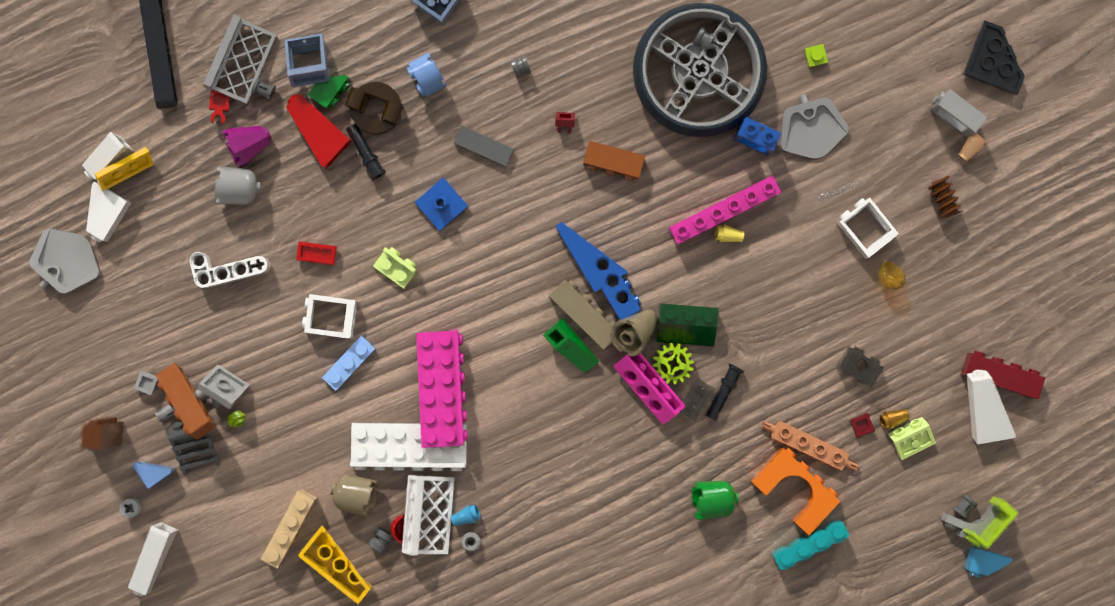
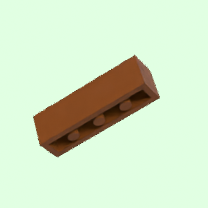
[156,362,216,440]

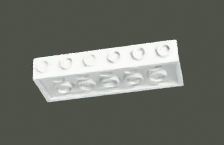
[350,423,467,471]

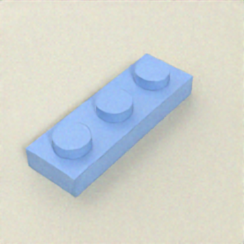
[322,336,376,391]

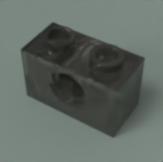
[836,346,884,387]

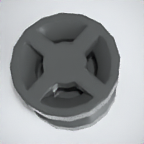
[692,28,715,51]
[510,55,531,78]

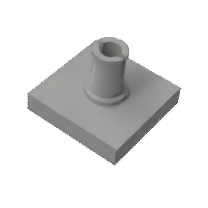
[197,364,250,409]

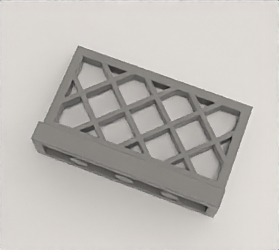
[203,15,277,105]

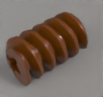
[928,176,963,218]

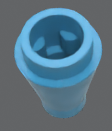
[451,504,481,526]

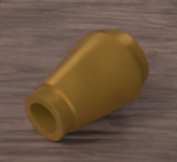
[879,409,910,430]

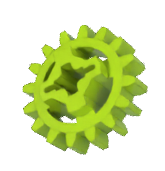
[652,343,694,385]

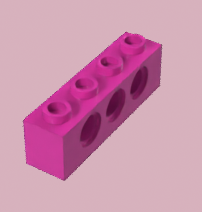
[613,353,685,425]

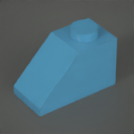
[965,546,1012,578]

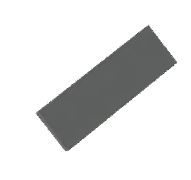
[454,126,514,167]

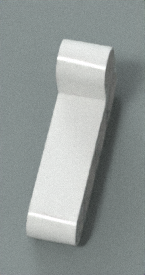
[190,252,271,288]

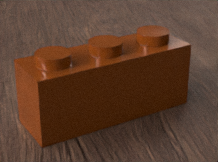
[583,141,645,182]

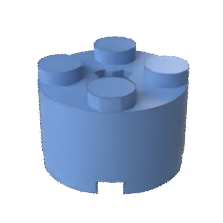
[407,52,447,97]

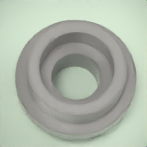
[461,532,481,552]

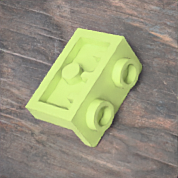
[373,247,418,289]
[888,417,936,460]

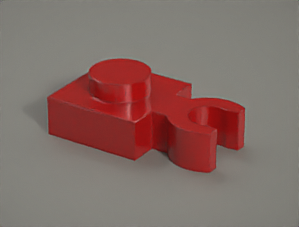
[209,90,230,125]

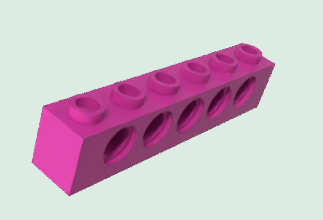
[668,175,781,246]

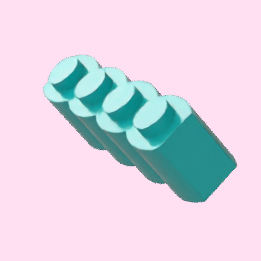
[771,520,849,570]

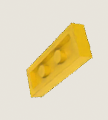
[95,147,154,191]

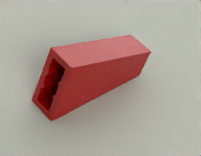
[286,93,352,170]

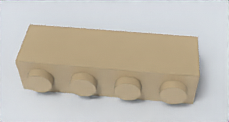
[261,489,318,569]

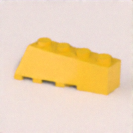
[298,525,372,604]

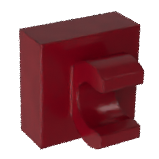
[555,112,575,134]

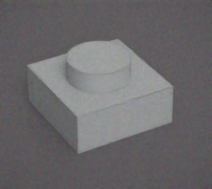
[133,371,159,396]

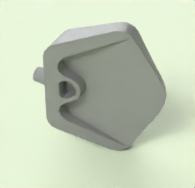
[780,94,849,159]
[29,229,101,293]

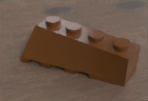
[81,417,123,449]

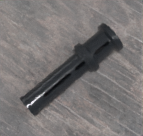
[346,124,386,180]
[705,363,744,421]

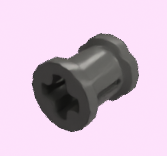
[251,79,276,102]
[952,494,978,520]

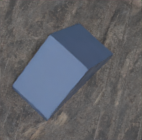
[133,461,176,489]

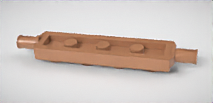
[761,420,859,472]

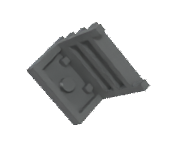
[168,421,221,475]

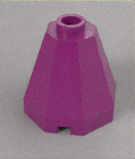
[222,126,272,168]

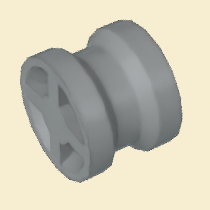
[119,498,142,518]

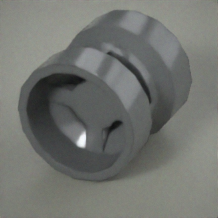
[368,527,393,553]

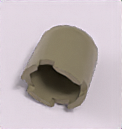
[331,475,379,518]

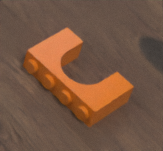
[751,447,841,535]

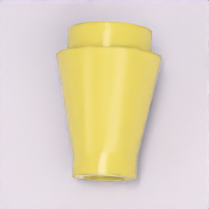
[715,224,744,242]

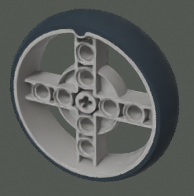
[633,3,767,137]

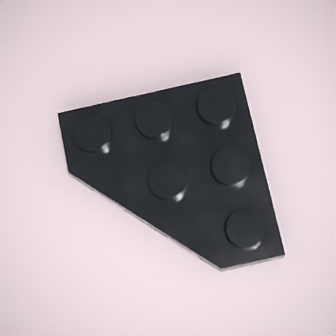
[963,20,1025,95]

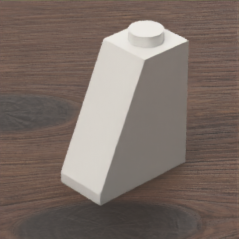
[82,132,134,180]
[86,182,131,243]

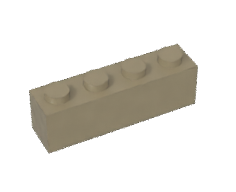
[549,280,615,350]

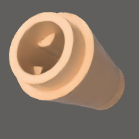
[958,133,986,161]

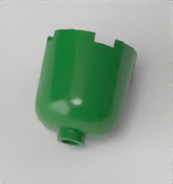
[692,481,739,520]

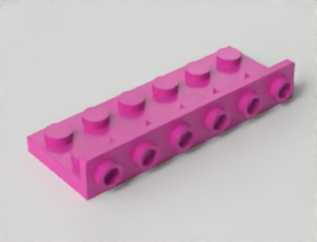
[416,329,468,448]

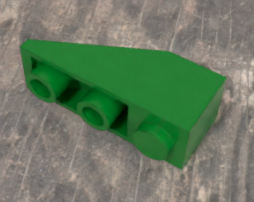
[543,318,599,373]

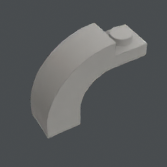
[941,503,1000,538]

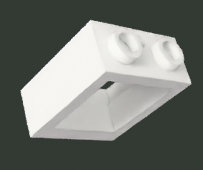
[837,198,899,259]
[302,294,358,339]

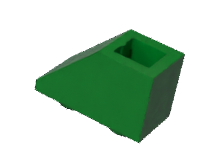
[307,75,351,111]

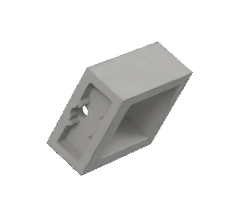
[930,89,987,137]

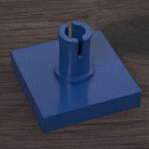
[415,177,469,231]

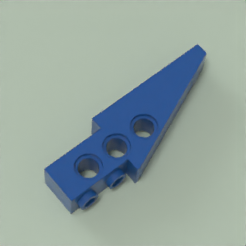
[555,222,642,320]

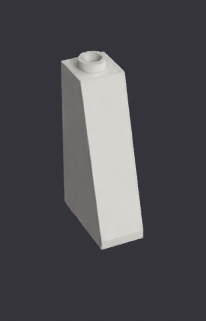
[967,370,1016,444]
[128,522,178,596]

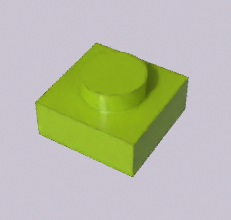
[804,44,828,68]

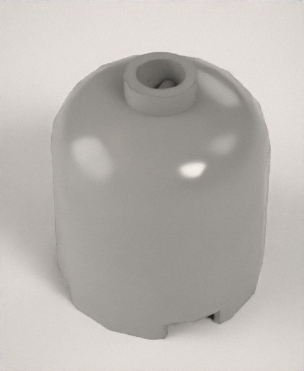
[215,166,260,205]

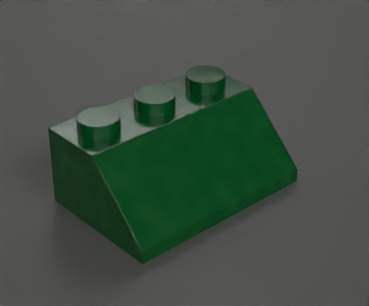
[657,303,719,346]

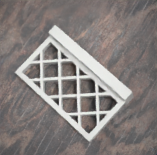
[402,475,454,555]

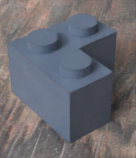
[410,0,461,26]

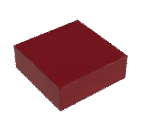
[849,413,875,438]

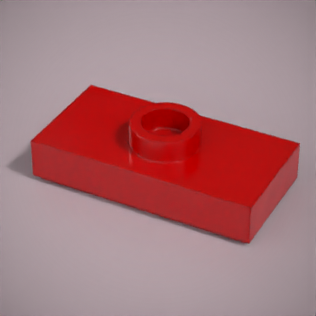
[296,242,337,266]

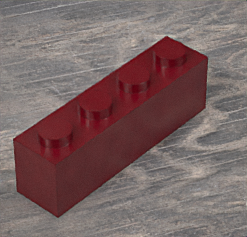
[960,351,1045,399]

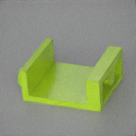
[963,496,1018,548]

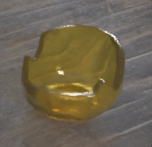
[878,261,906,290]

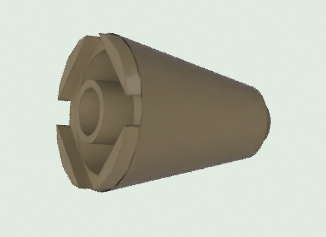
[610,309,659,356]

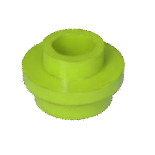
[227,410,246,428]

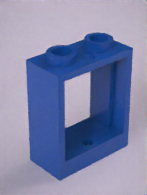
[733,117,781,156]

